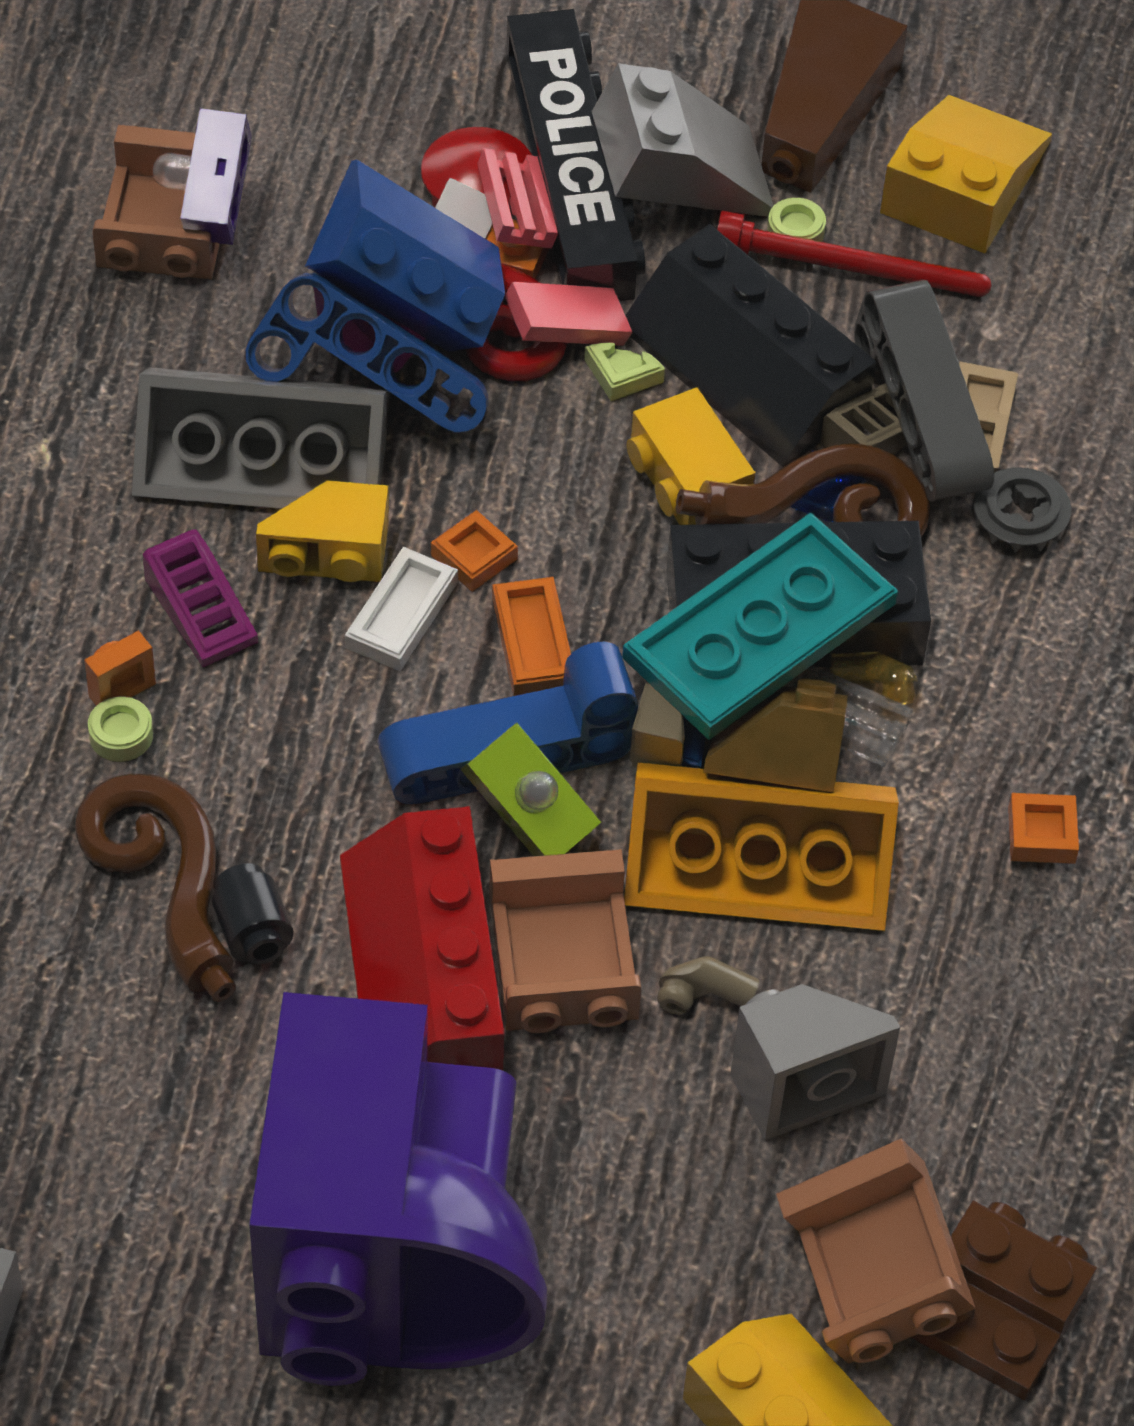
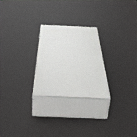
[345,547,458,671]

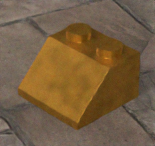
[703,679,848,793]

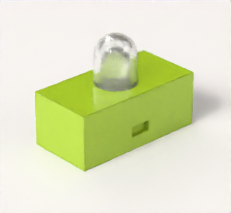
[460,722,602,856]

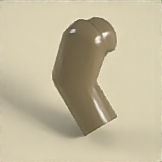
[657,956,759,1015]

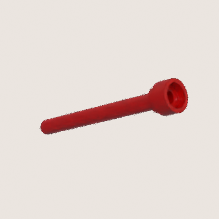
[717,210,992,297]

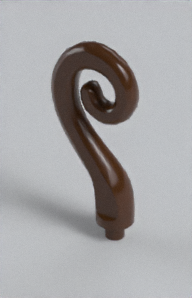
[676,444,930,537]
[75,773,236,1002]

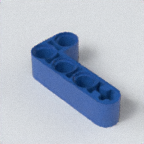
[246,273,488,432]
[377,641,638,804]

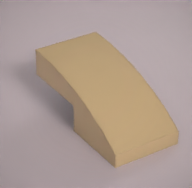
[959,361,1018,473]

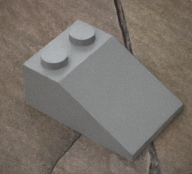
[592,63,774,217]

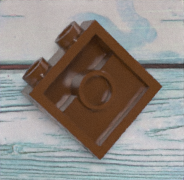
[911,1200,1097,1401]

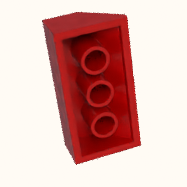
[340,806,504,1071]

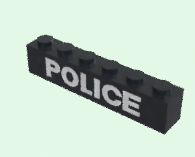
[506,9,646,301]

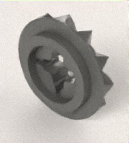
[972,467,1071,553]

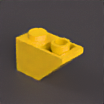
[256,480,389,582]

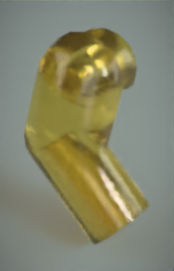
[829,652,918,705]

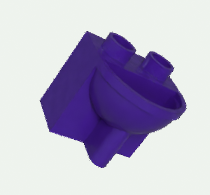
[249,992,548,1386]

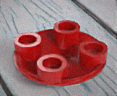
[421,127,532,215]

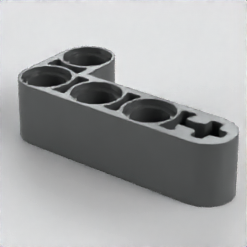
[854,280,994,502]

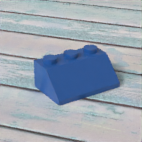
[305,160,505,352]

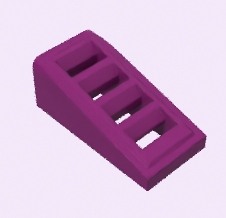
[143,529,258,667]

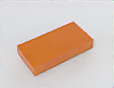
[492,577,571,696]

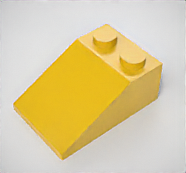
[880,95,1052,253]

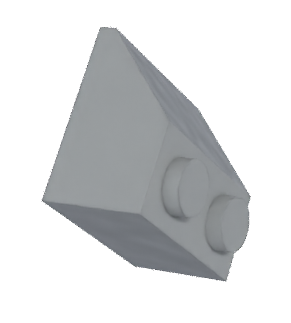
[730,984,900,1141]

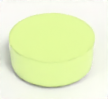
[767,197,826,242]
[88,696,153,762]

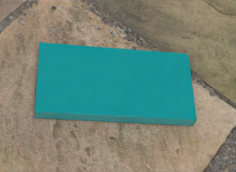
[622,513,898,740]

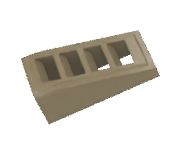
[820,383,907,455]
[630,681,685,767]

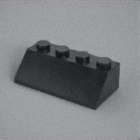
[625,224,876,467]

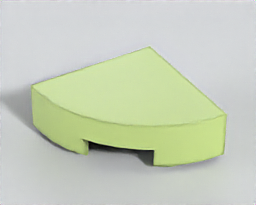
[584,342,665,401]

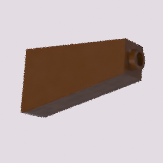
[761,0,908,193]

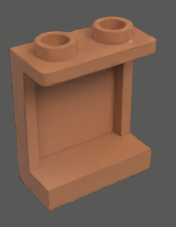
[92,125,220,280]
[489,849,641,1033]
[776,1138,976,1364]

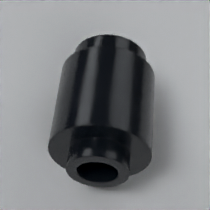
[212,863,294,964]

